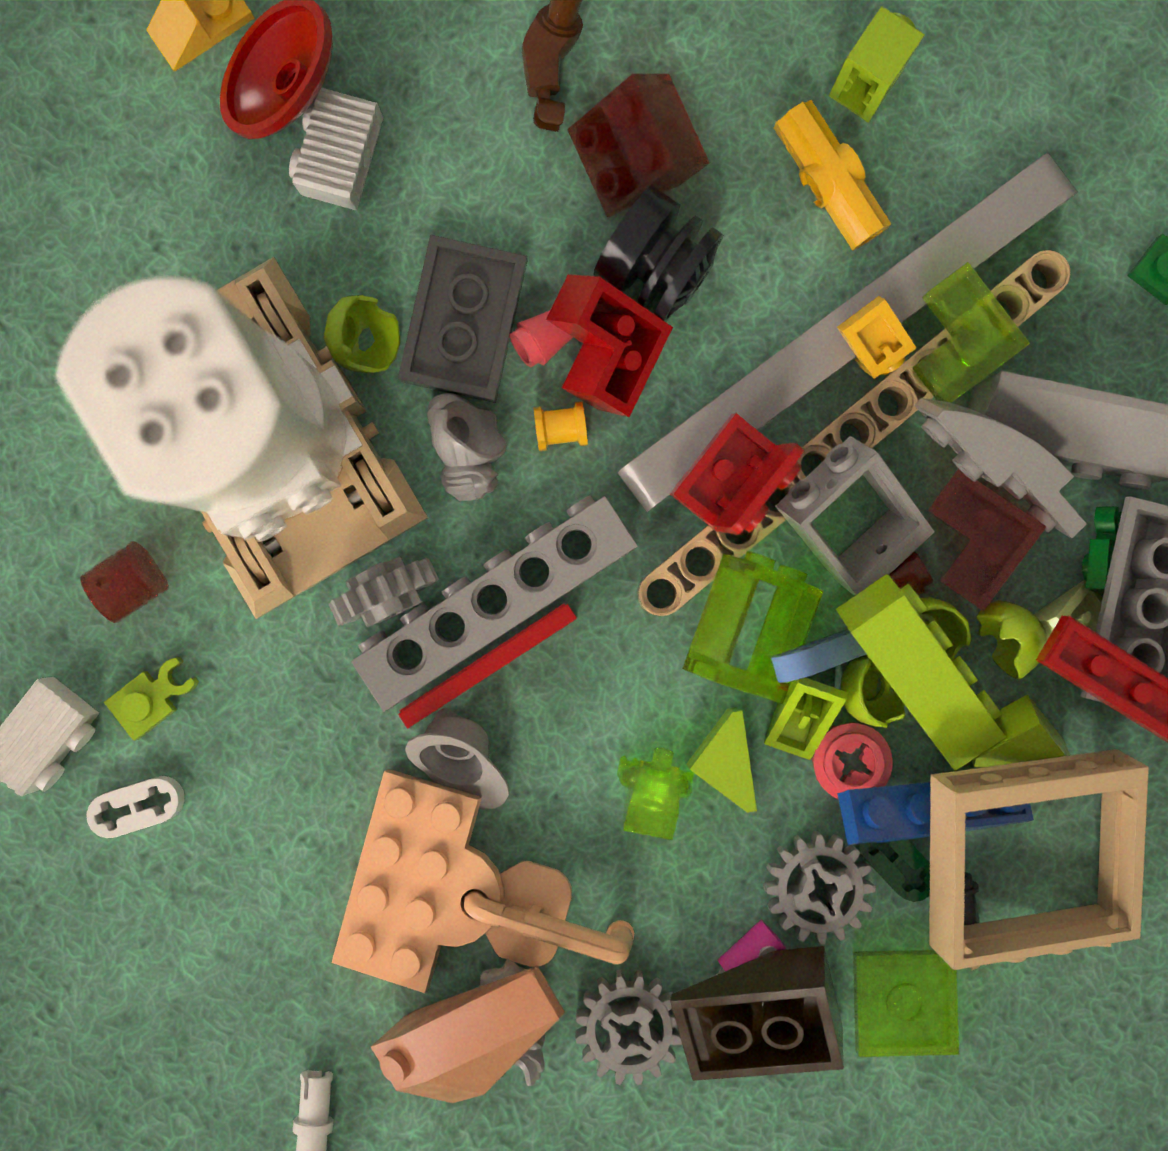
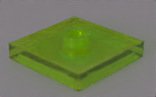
[853,950,959,1057]

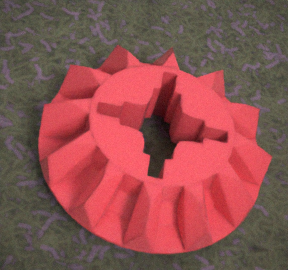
[811,722,893,799]

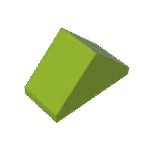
[764,678,848,760]
[972,694,1070,768]
[686,707,757,813]

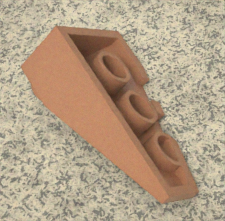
[371,966,565,1103]

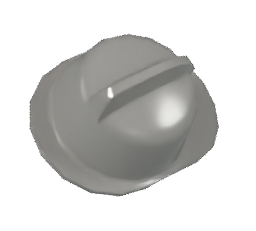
[405,708,509,810]

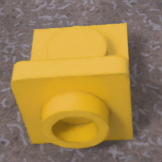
[837,296,916,379]

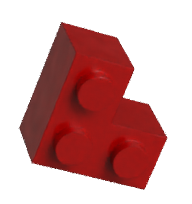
[546,274,673,417]

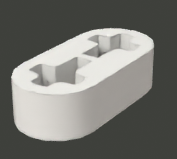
[86,776,185,838]

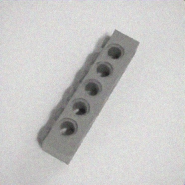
[351,495,638,712]

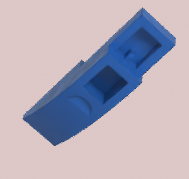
[837,782,1034,845]

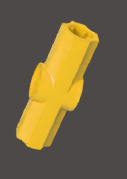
[774,100,891,251]

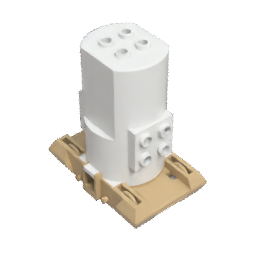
[57,257,428,619]

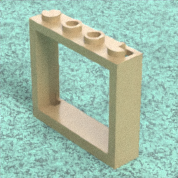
[929,749,1149,970]

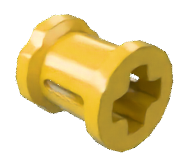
[533,401,588,451]

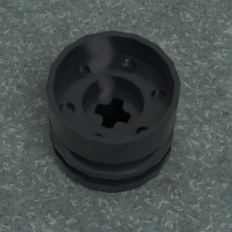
[593,185,724,322]

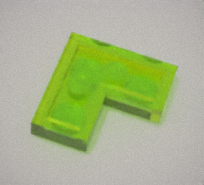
[912,262,1030,403]

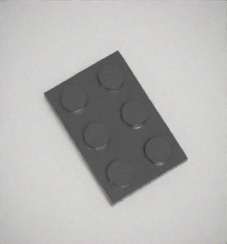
[398,235,528,403]

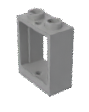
[776,436,935,596]

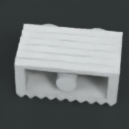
[289,88,383,211]
[0,677,99,796]

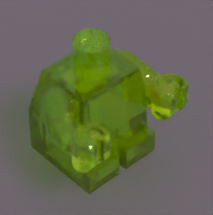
[617,747,695,840]

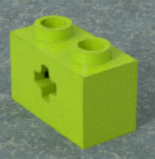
[828,6,925,123]

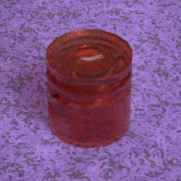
[80,541,169,623]

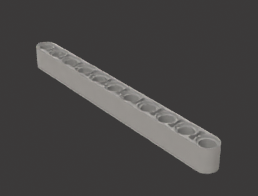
[618,153,1078,512]

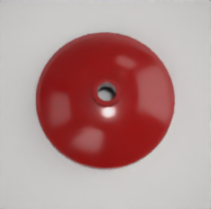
[220,0,333,139]

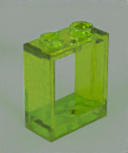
[682,551,824,704]

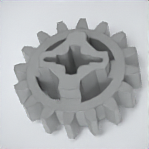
[328,556,439,628]
[763,831,875,945]
[575,970,682,1085]

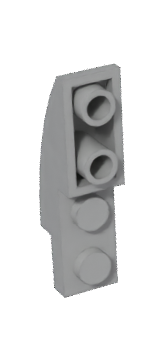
[914,398,1087,538]

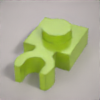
[104,657,199,741]

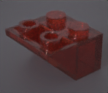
[567,73,710,217]

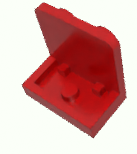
[670,413,804,535]

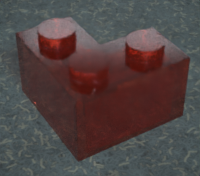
[927,469,1046,611]

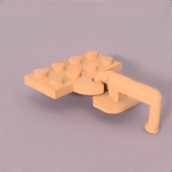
[331,769,634,993]

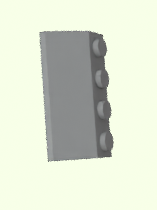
[968,371,1168,489]
[1081,496,1168,703]

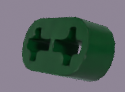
[855,839,930,902]

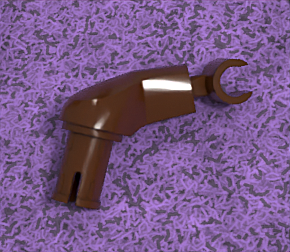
[522,0,583,132]

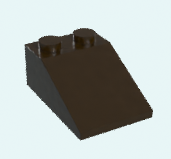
[670,946,844,1081]

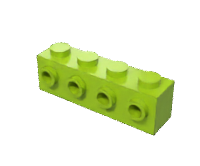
[836,573,1007,771]

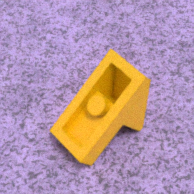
[146,0,255,72]

